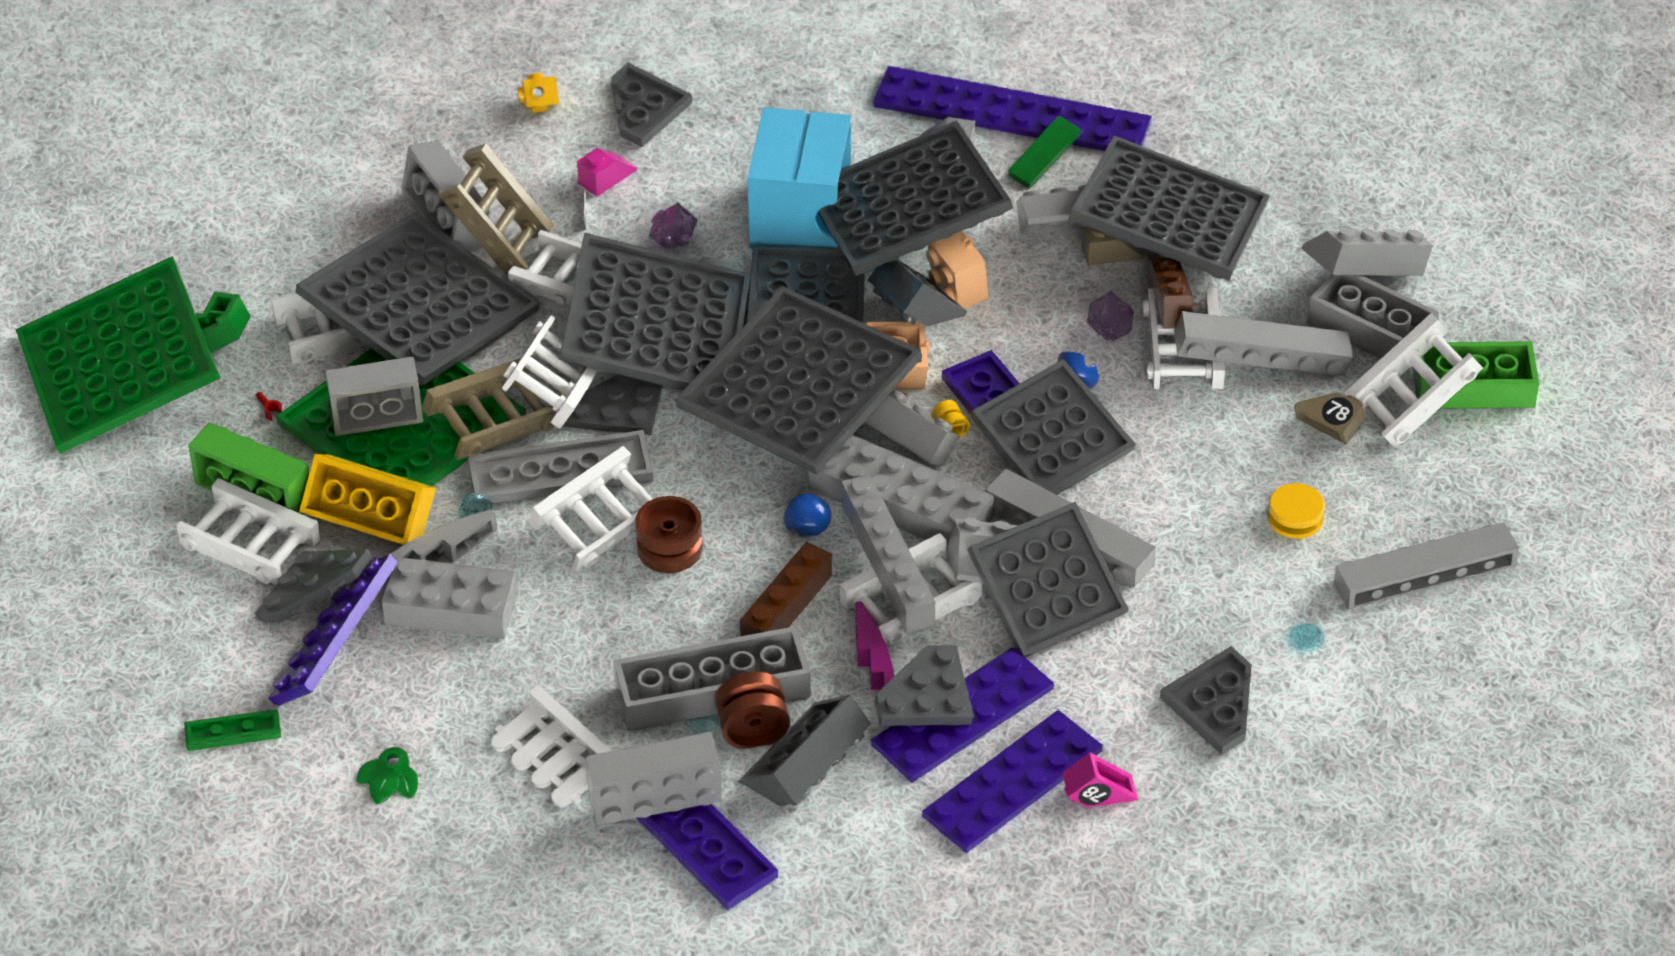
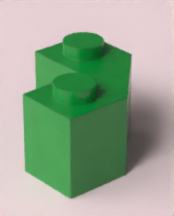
[196,291,251,353]

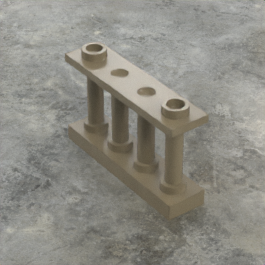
[438,143,554,275]
[422,358,557,460]

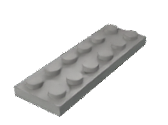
[468,430,653,506]

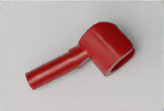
[256,392,282,421]

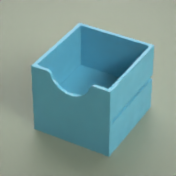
[747,107,851,248]

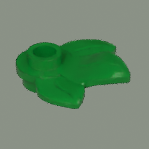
[356,747,418,804]

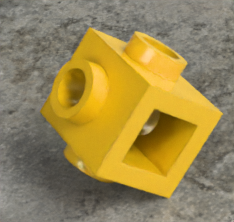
[517,73,559,113]

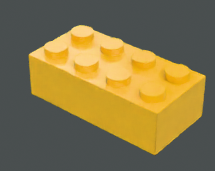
[299,454,436,545]

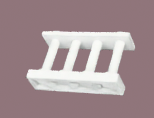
[508,230,582,311]
[1142,288,1225,389]
[271,294,366,364]
[1344,313,1483,447]
[501,315,599,429]
[529,446,669,572]
[177,478,320,585]
[840,533,982,646]

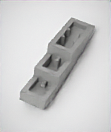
[387,509,497,581]

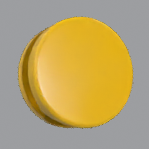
[1268,483,1325,538]

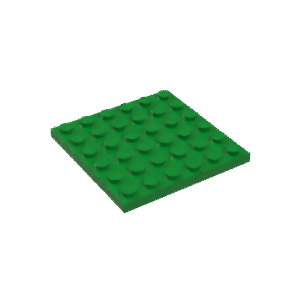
[15,256,221,454]
[276,349,526,486]

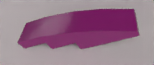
[855,601,895,690]

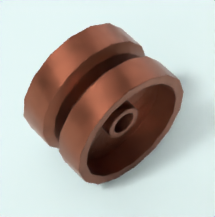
[635,496,703,573]
[715,671,790,749]

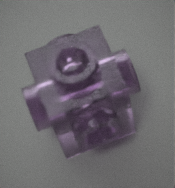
[649,202,698,251]
[1087,291,1134,341]

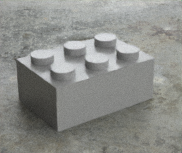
[325,357,423,436]

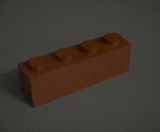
[1148,253,1193,329]
[740,542,832,637]

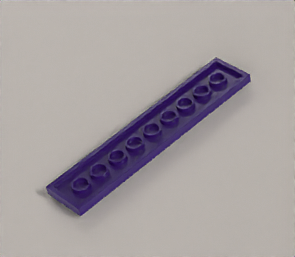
[873,66,1152,151]

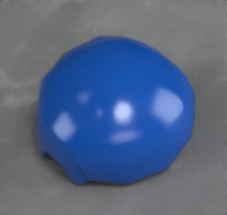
[1057,352,1100,389]
[783,493,831,536]

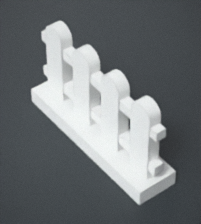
[491,685,612,807]

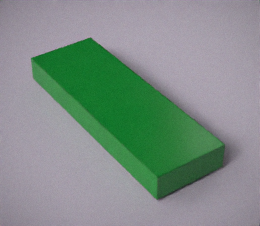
[1008,116,1081,188]
[184,709,282,751]

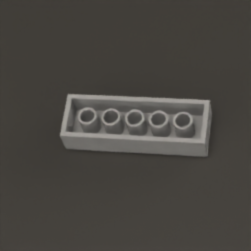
[808,435,994,548]
[613,626,811,731]

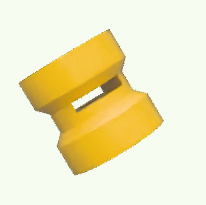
[931,400,970,437]

